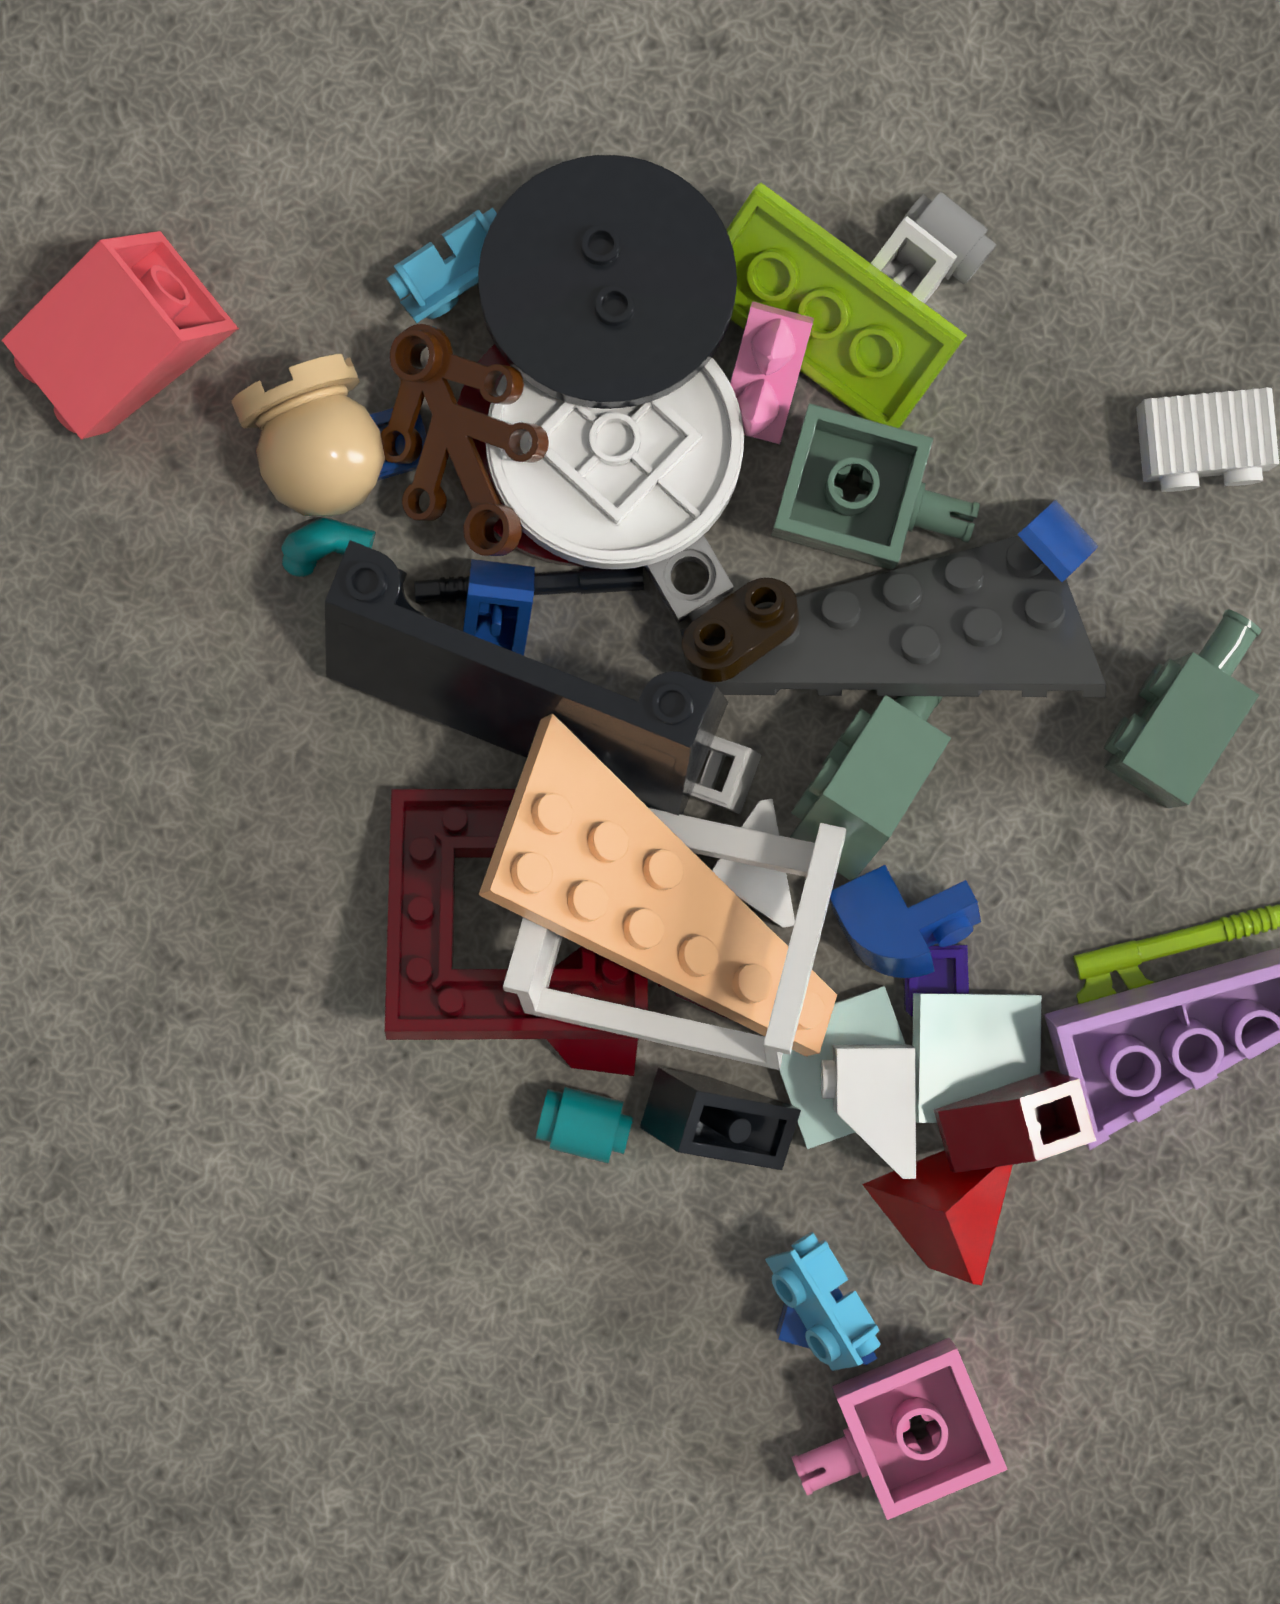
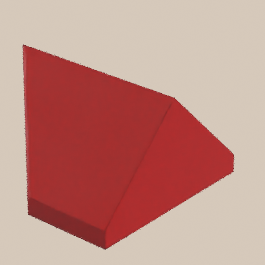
[862,1150,1013,1286]

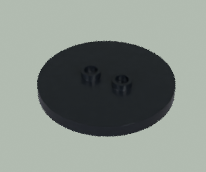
[478,155,737,409]

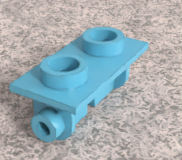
[386,208,497,323]
[765,1232,881,1371]

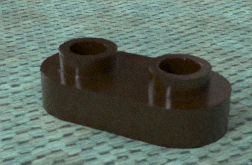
[682,578,799,682]

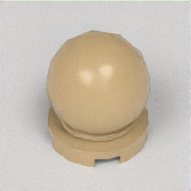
[231,354,385,516]

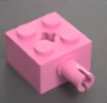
[791,1338,1008,1520]

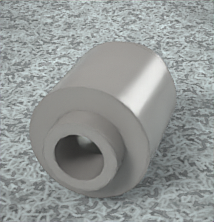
[900,192,997,285]

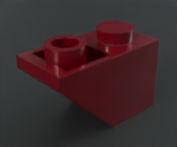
[934,1070,1096,1173]

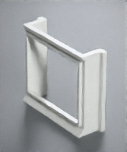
[503,808,846,1070]

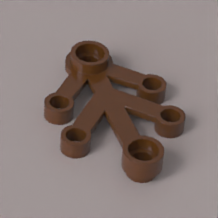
[381,324,549,556]

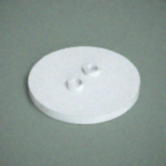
[486,358,744,569]

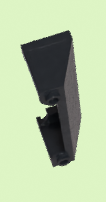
[325,540,728,816]

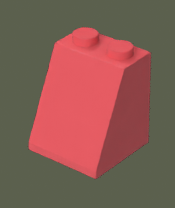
[2,231,239,440]

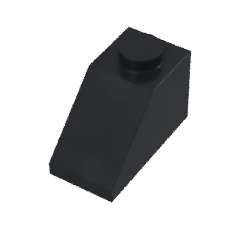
[639,1067,801,1170]

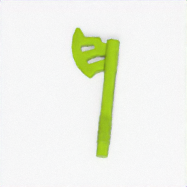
[1073,904,1280,1004]

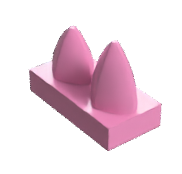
[730,301,814,444]

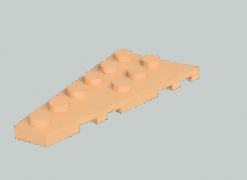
[478,713,837,1057]

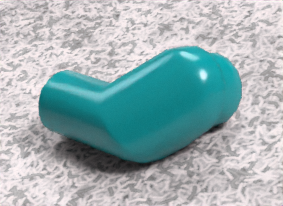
[281,518,376,577]

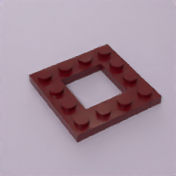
[384,789,648,1040]

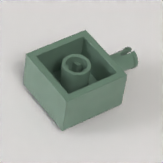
[771,403,980,570]
[1104,609,1262,808]
[790,695,951,881]

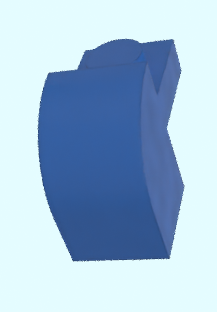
[830,865,981,978]

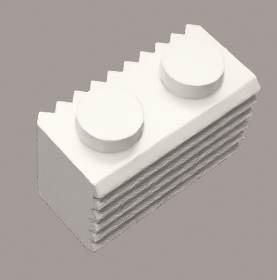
[1136,387,1279,492]

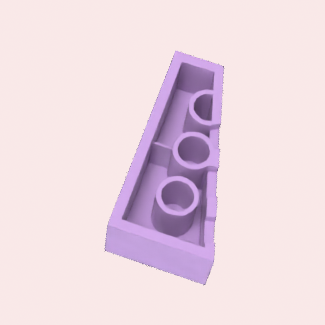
[1044,947,1280,1150]

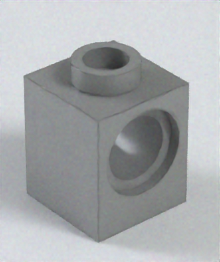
[644,535,734,624]

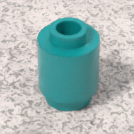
[535,1087,633,1164]

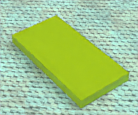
[726,182,967,428]

